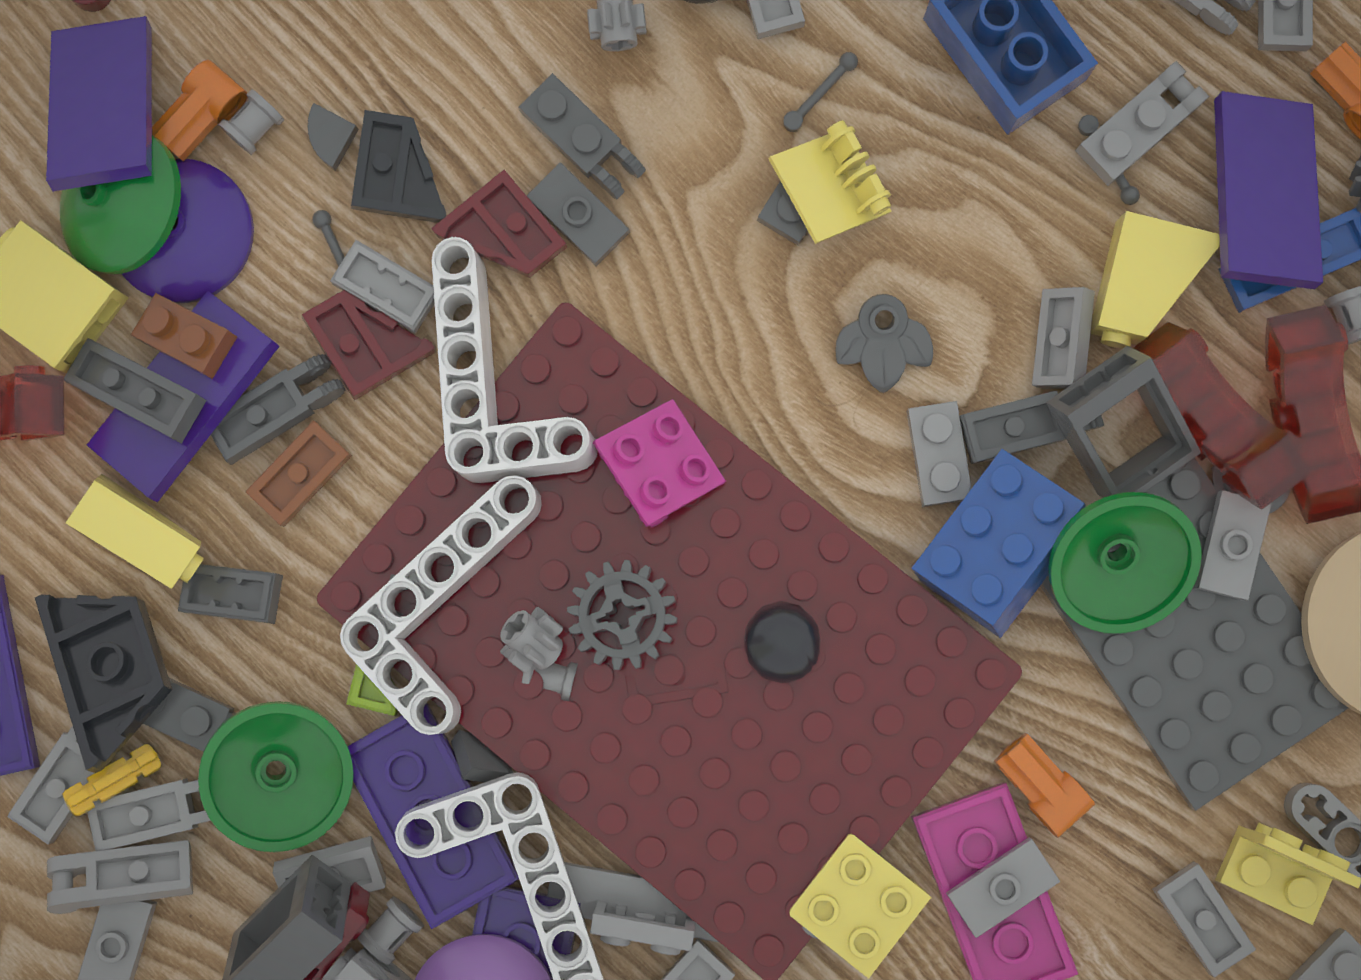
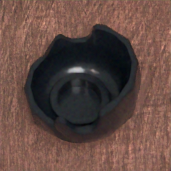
[744,601,820,683]

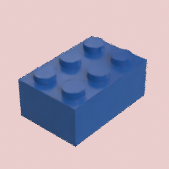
[923,0,1098,135]
[912,449,1086,639]

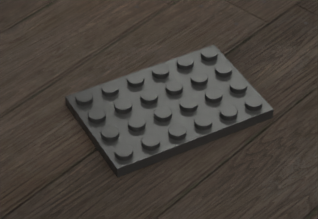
[1040,457,1348,811]

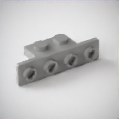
[547,862,718,955]

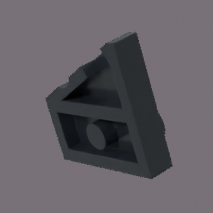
[351,110,446,223]

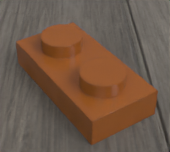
[131,293,237,379]
[245,420,353,527]

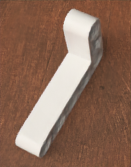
[432,237,597,483]
[340,475,542,735]
[395,772,604,980]

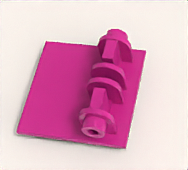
[593,399,726,528]

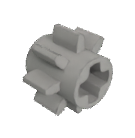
[587,0,647,51]
[500,607,563,673]

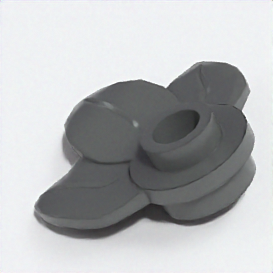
[835,294,933,393]

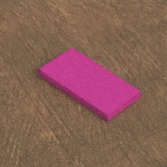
[911,782,1078,980]

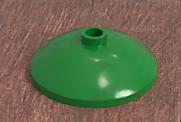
[59,136,181,274]
[1048,492,1202,634]
[198,701,353,852]

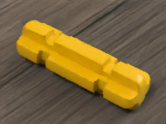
[62,744,161,816]

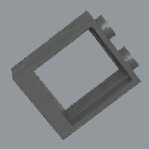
[1046,346,1201,498]
[222,855,351,980]

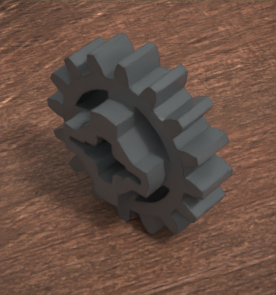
[567,560,678,670]

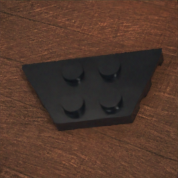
[34,594,173,773]

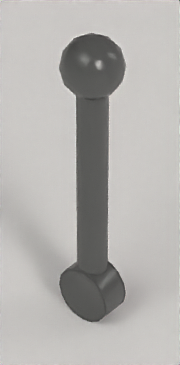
[783,52,858,132]
[1078,115,1140,205]
[312,210,345,267]

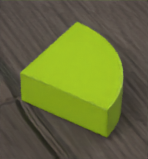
[346,664,398,716]

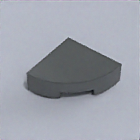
[307,103,359,171]
[451,730,513,782]

